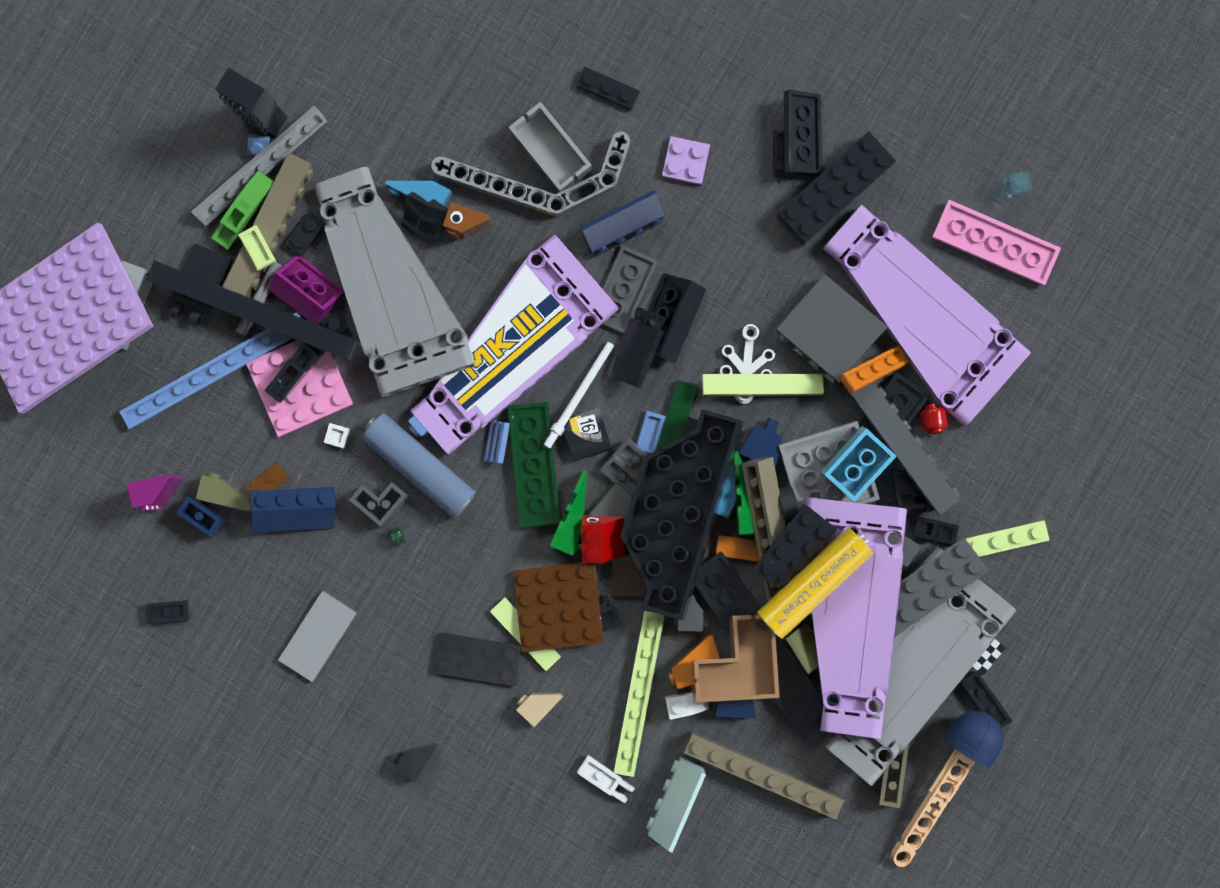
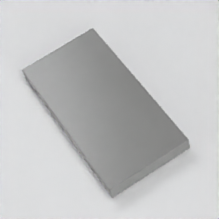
[278,591,357,682]

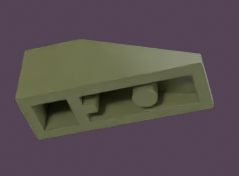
[196,472,250,512]

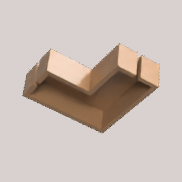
[691,615,779,703]

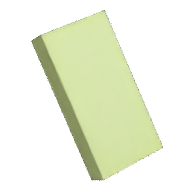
[238,225,277,271]

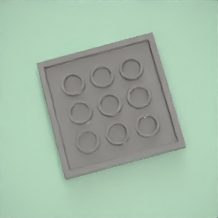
[779,421,880,508]

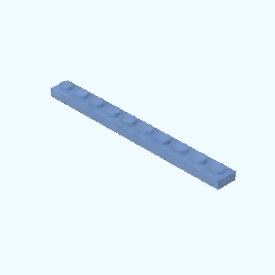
[119,312,301,430]

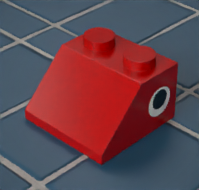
[581,515,625,563]

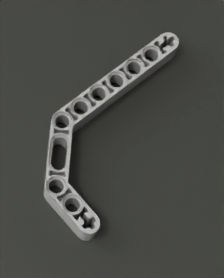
[431,131,630,217]

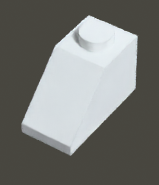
[665,691,709,719]

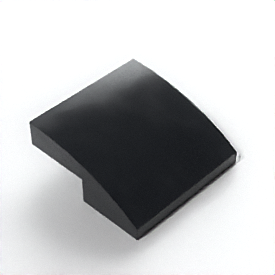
[401,192,448,242]

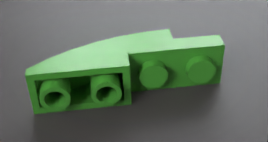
[212,171,274,250]

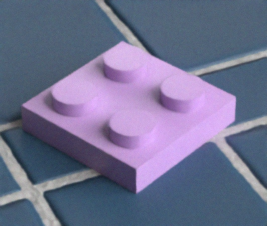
[662,136,710,185]

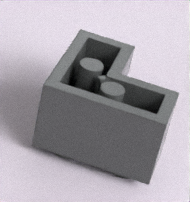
[349,482,410,527]

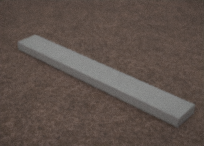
[191,106,327,226]

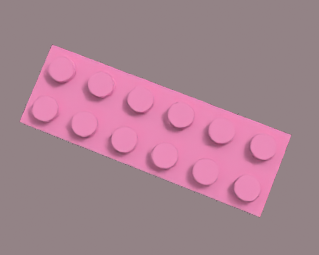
[932,200,1061,286]

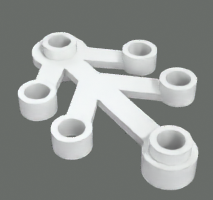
[720,324,775,404]

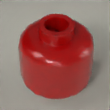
[920,404,948,435]

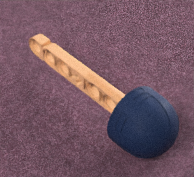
[891,711,1004,867]

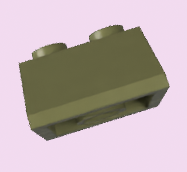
[784,623,819,674]

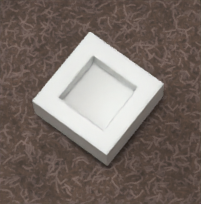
[324,423,350,448]

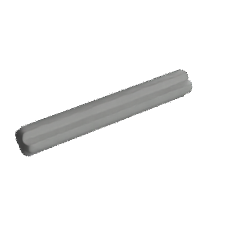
[236,262,282,336]

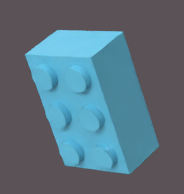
[820,426,896,502]

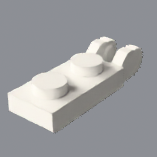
[577,755,635,803]

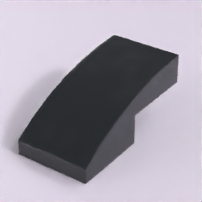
[914,516,959,545]

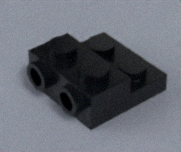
[891,470,934,516]

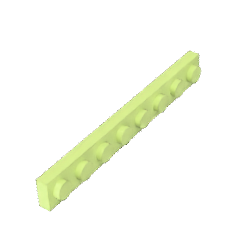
[614,611,665,777]

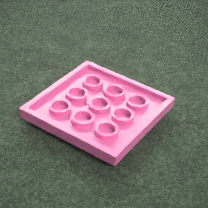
[246,340,354,437]

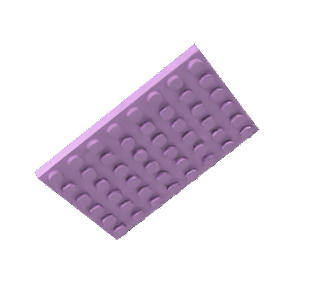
[0,223,154,414]

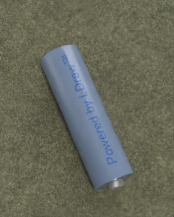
[361,413,477,519]

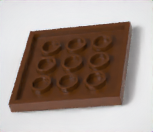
[513,562,604,653]

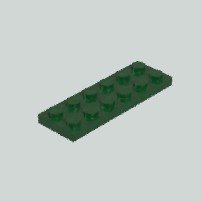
[508,402,560,528]

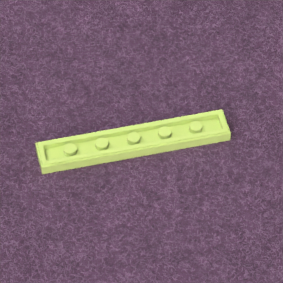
[701,374,824,396]

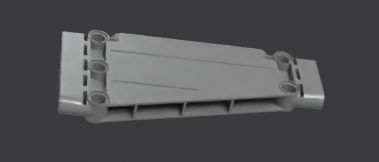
[314,167,475,397]
[825,547,1016,786]

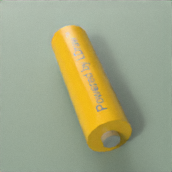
[757,527,874,639]

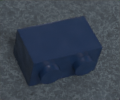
[176,496,226,537]

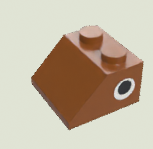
[443,203,492,239]

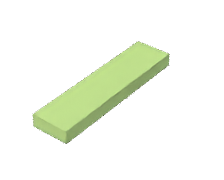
[490,597,561,671]

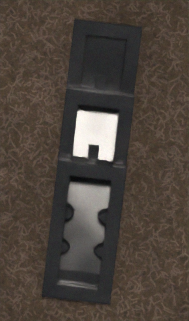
[264,343,326,403]

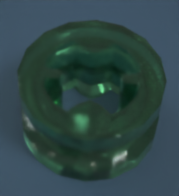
[389,526,406,547]

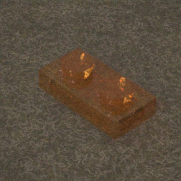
[245,462,291,492]

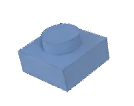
[247,133,270,156]
[409,416,429,437]

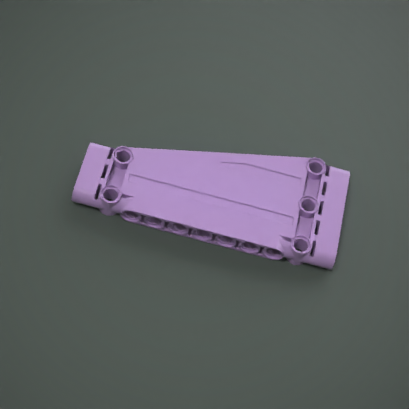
[805,498,907,739]

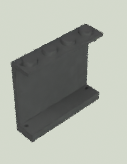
[776,274,887,384]

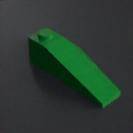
[733,451,754,535]
[550,471,587,555]

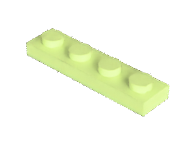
[965,520,1049,557]

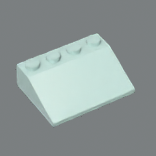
[646,756,706,852]

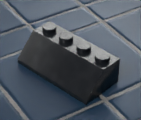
[646,273,706,364]

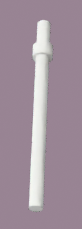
[543,342,614,449]

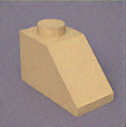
[517,693,563,727]

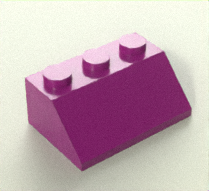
[268,254,345,324]
[127,474,183,512]

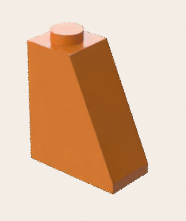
[669,634,720,689]

